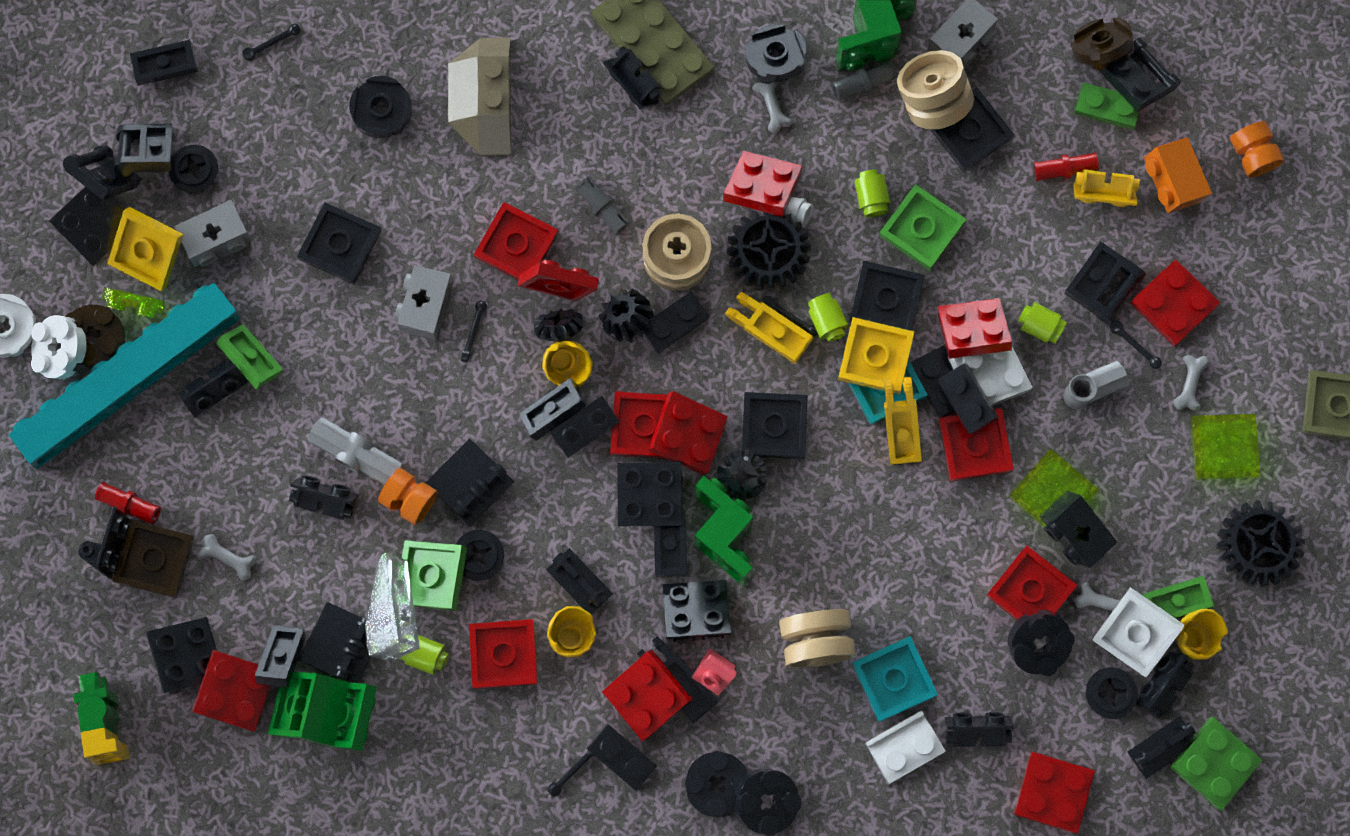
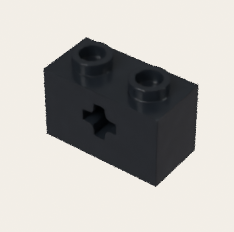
[1040,491,1117,568]

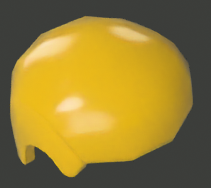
[542,340,593,387]
[547,606,597,658]
[1176,609,1228,660]

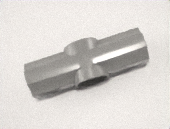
[307,417,404,486]

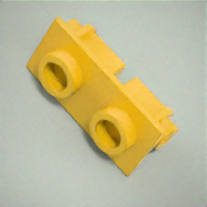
[1073,170,1140,207]

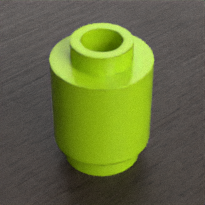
[854,170,890,218]
[808,293,849,342]
[1018,302,1067,344]
[398,634,449,675]

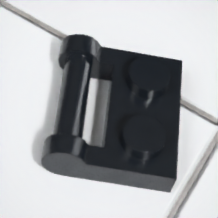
[1098,38,1181,112]
[114,124,173,177]
[63,145,142,200]
[1064,241,1146,325]

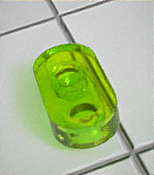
[101,287,165,318]

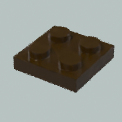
[113,520,195,599]

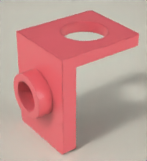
[692,648,737,696]

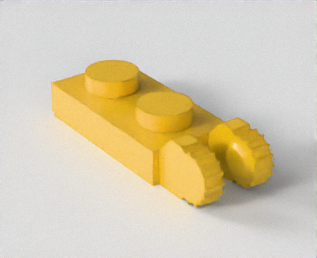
[725,292,814,365]
[884,377,922,465]

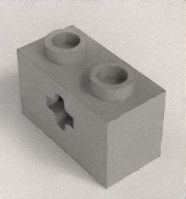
[927,0,998,68]
[174,200,252,267]
[394,265,453,341]

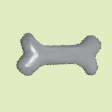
[752,82,793,134]
[1173,354,1210,411]
[198,534,256,580]
[1073,582,1121,611]

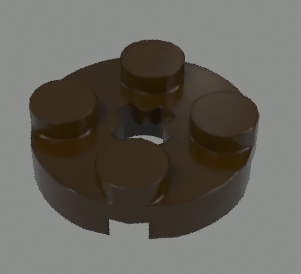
[1071,18,1135,70]
[65,304,125,368]

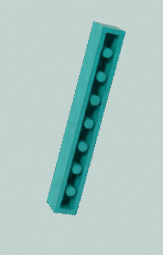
[8,283,241,470]

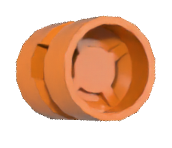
[1229,121,1285,178]
[378,467,438,526]

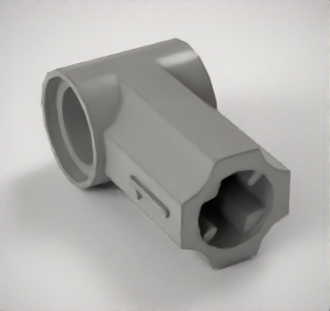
[1063,360,1129,410]

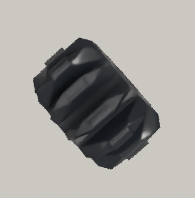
[599,288,654,343]

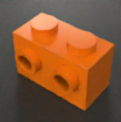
[1143,137,1212,214]

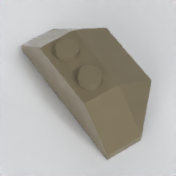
[448,38,511,156]

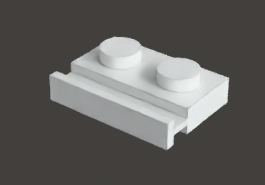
[865,710,946,784]

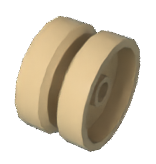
[897,50,974,130]
[642,213,712,291]
[779,609,856,668]

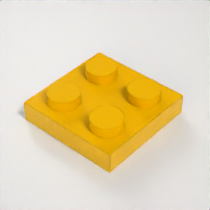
[107,207,184,291]
[838,317,914,395]

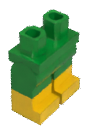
[73,672,130,765]

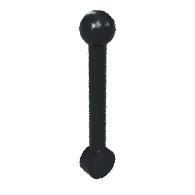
[242,24,301,61]
[762,296,818,337]
[461,301,487,363]
[1110,320,1162,369]
[547,750,594,797]

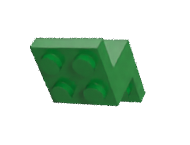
[835,0,917,72]
[695,476,753,587]
[268,672,377,751]

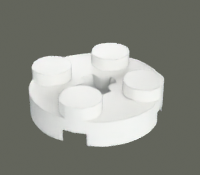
[0,294,36,358]
[31,315,86,379]

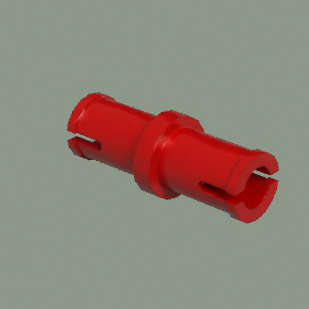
[1033,152,1099,181]
[95,482,161,525]

